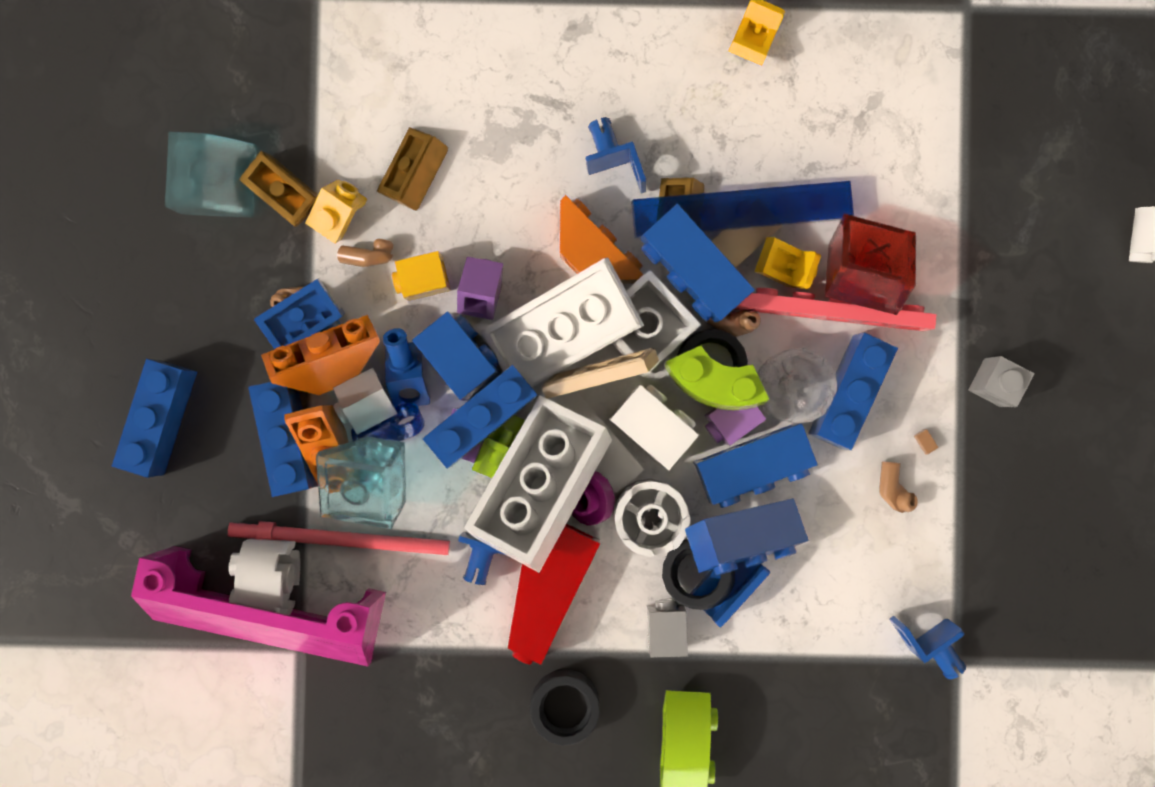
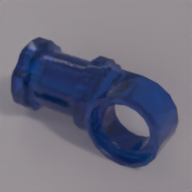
[351,402,425,459]

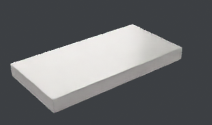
[481,258,644,387]

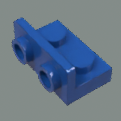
[254,278,346,349]

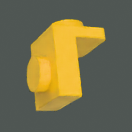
[728,0,785,66]
[305,180,367,244]
[754,237,821,289]

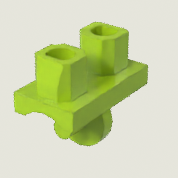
[472,415,525,478]

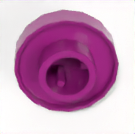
[572,471,615,526]

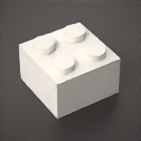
[612,269,701,377]
[609,384,699,470]

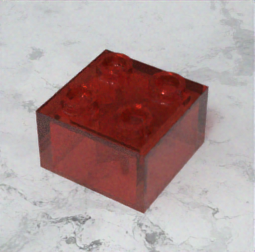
[825,213,916,315]

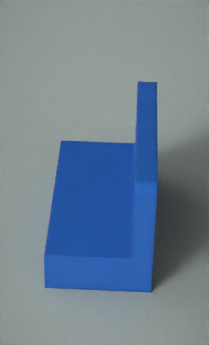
[690,561,771,628]

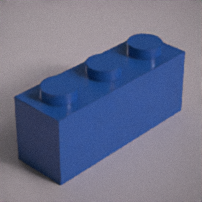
[640,203,755,322]
[808,332,898,451]
[112,359,197,478]
[422,365,539,469]
[248,382,318,497]
[693,423,818,508]
[685,498,809,576]

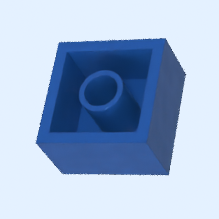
[412,311,501,401]

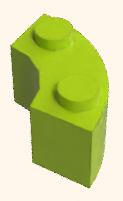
[665,346,770,410]
[660,690,718,787]

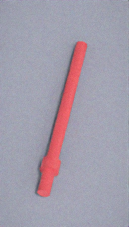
[228,521,450,555]

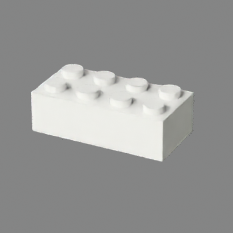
[463,396,612,573]

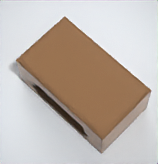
[914,429,939,454]

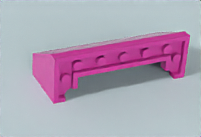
[131,546,386,666]

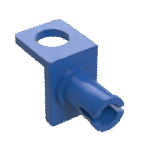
[585,117,646,194]
[383,328,430,409]
[458,532,505,585]
[889,616,966,679]

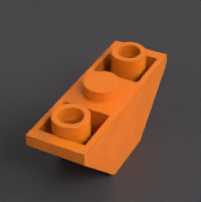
[560,195,644,284]
[261,315,380,395]
[284,405,358,494]

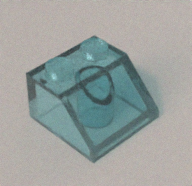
[165,132,257,218]
[316,437,406,529]

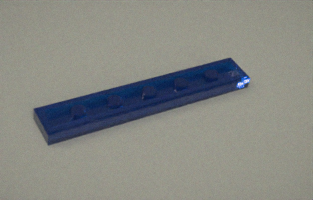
[631,181,854,239]

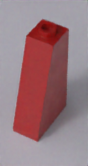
[507,523,601,665]

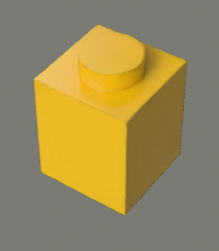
[392,251,451,301]

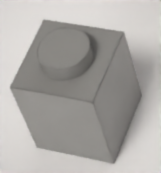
[968,356,1035,407]
[333,368,397,434]
[647,599,688,657]

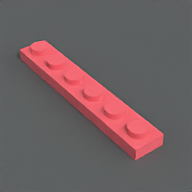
[733,288,937,332]

